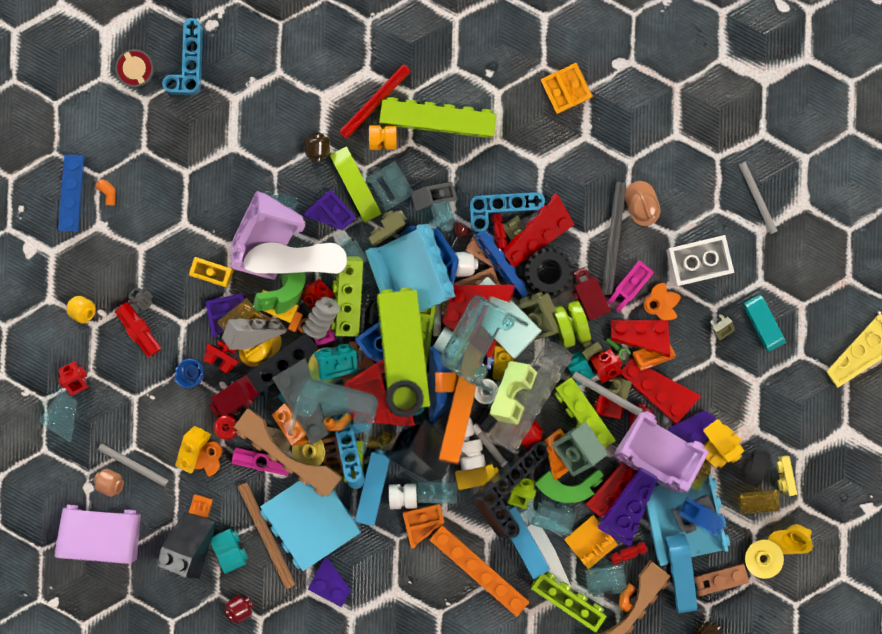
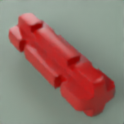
[490,214,508,251]
[610,542,648,565]

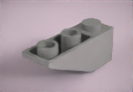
[222,318,287,350]

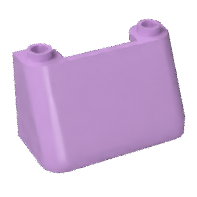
[231,191,305,280]
[613,411,709,494]
[55,505,141,563]

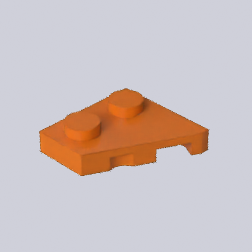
[403,503,445,549]

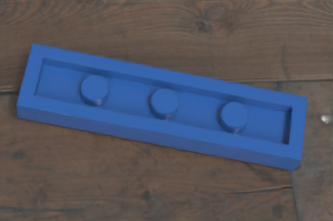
[58,154,85,232]
[473,231,529,299]

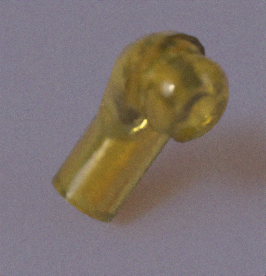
[365,431,392,450]

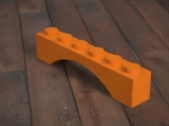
[429,524,530,617]

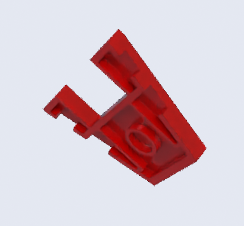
[442,285,515,358]
[344,359,415,426]

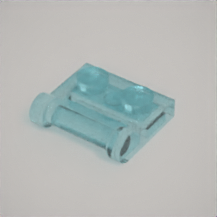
[366,161,414,211]

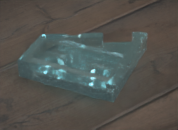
[39,389,77,442]

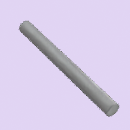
[739,162,778,234]
[572,371,643,416]
[98,443,169,487]

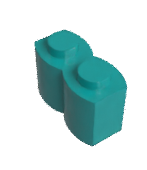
[210,528,248,574]

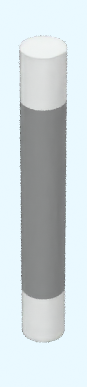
[473,424,508,468]

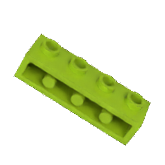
[331,257,363,336]
[554,377,616,449]
[530,571,607,632]

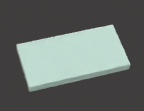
[480,277,542,358]

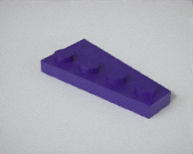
[598,467,657,547]

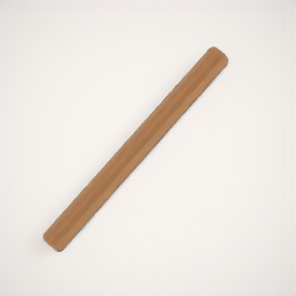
[238,483,295,589]

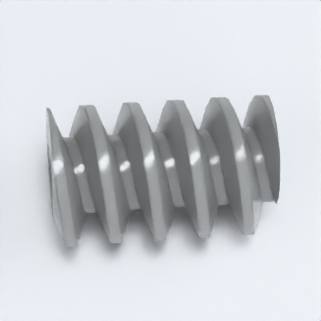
[302,297,340,339]

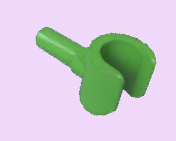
[606,338,630,360]

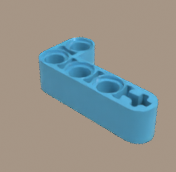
[162,18,203,95]
[470,192,545,233]
[334,411,372,489]
[665,534,698,614]

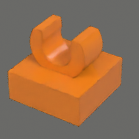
[288,312,307,333]
[189,494,213,518]

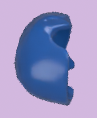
[174,358,204,388]

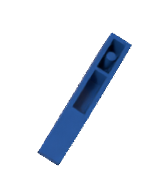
[677,497,725,536]

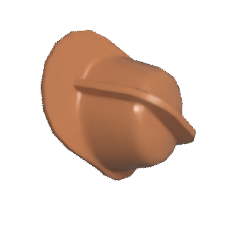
[625,181,661,226]

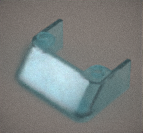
[441,295,529,392]
[288,378,378,454]

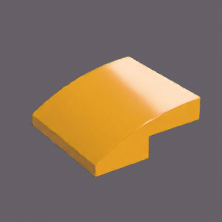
[541,63,593,114]

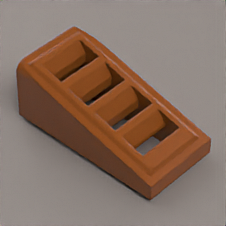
[321,433,344,474]

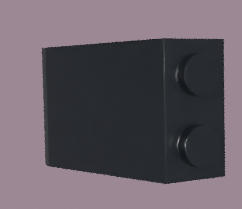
[387,419,450,482]

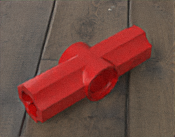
[114,302,162,358]

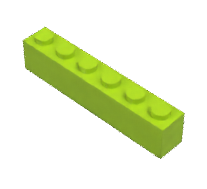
[380,97,497,139]

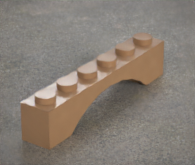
[234,408,342,497]
[597,560,670,634]

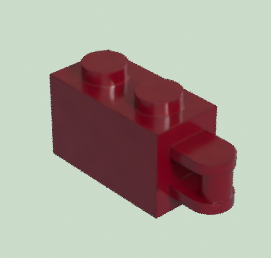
[572,267,611,321]
[208,375,259,417]

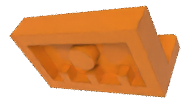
[272,404,309,446]

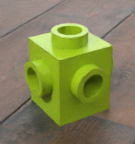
[508,477,536,509]

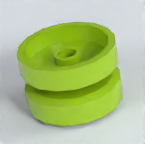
[552,300,591,348]

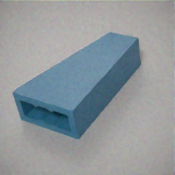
[355,449,390,526]
[506,504,550,579]

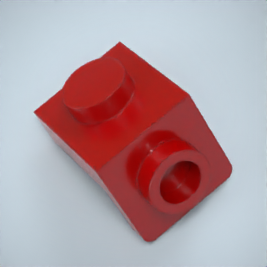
[594,394,624,420]

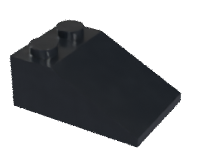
[156,511,216,578]

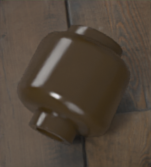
[304,133,330,161]

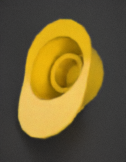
[239,335,282,367]
[768,524,813,554]

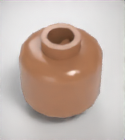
[94,469,124,497]

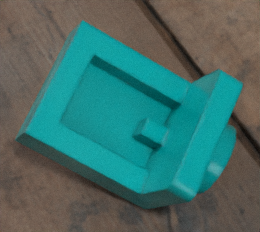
[563,352,595,386]

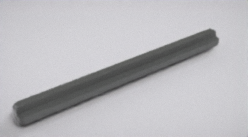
[602,182,626,295]

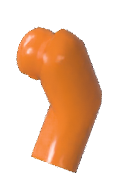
[96,179,116,206]
[323,412,353,431]
[619,583,636,612]

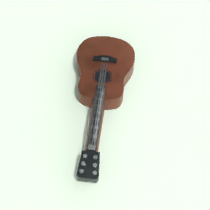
[341,292,375,383]

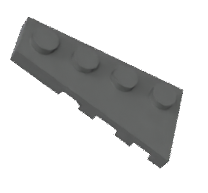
[273,358,329,444]

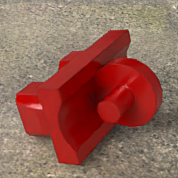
[203,341,240,374]

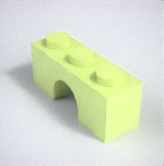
[490,361,537,425]

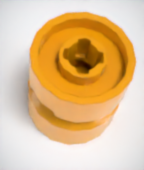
[369,125,397,150]

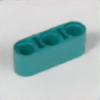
[743,294,786,352]

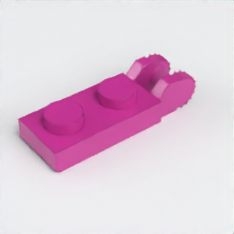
[607,260,654,313]

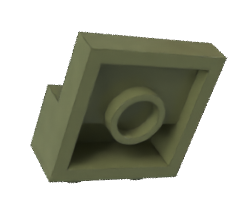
[369,210,407,247]
[517,292,560,341]

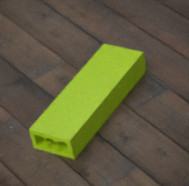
[377,287,430,410]

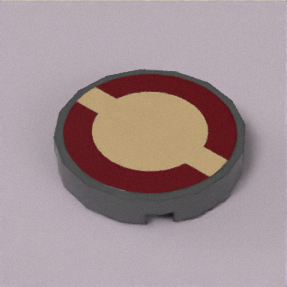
[115,49,154,88]

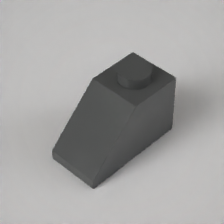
[411,182,457,211]

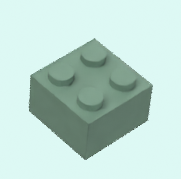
[551,422,608,476]

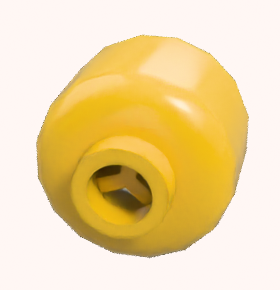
[67,296,96,323]

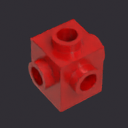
[300,279,335,309]
[590,349,622,383]
[58,361,88,396]

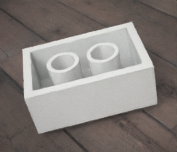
[666,235,734,287]

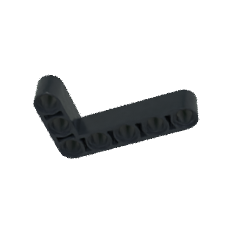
[473,442,549,539]

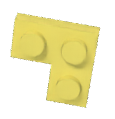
[777,455,797,496]

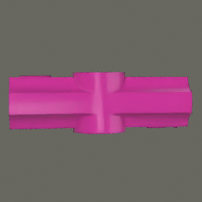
[232,447,289,476]

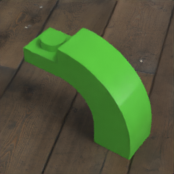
[253,272,306,315]
[535,469,604,503]

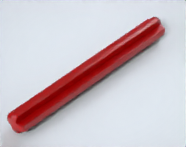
[340,64,410,138]

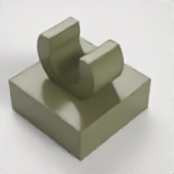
[504,216,525,241]
[711,314,735,341]
[582,340,604,364]
[607,377,632,400]

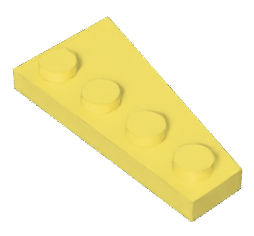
[826,314,882,388]

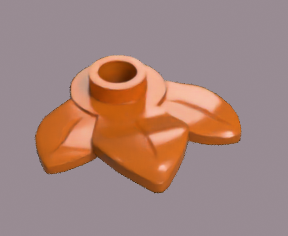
[644,283,681,320]
[194,441,223,477]

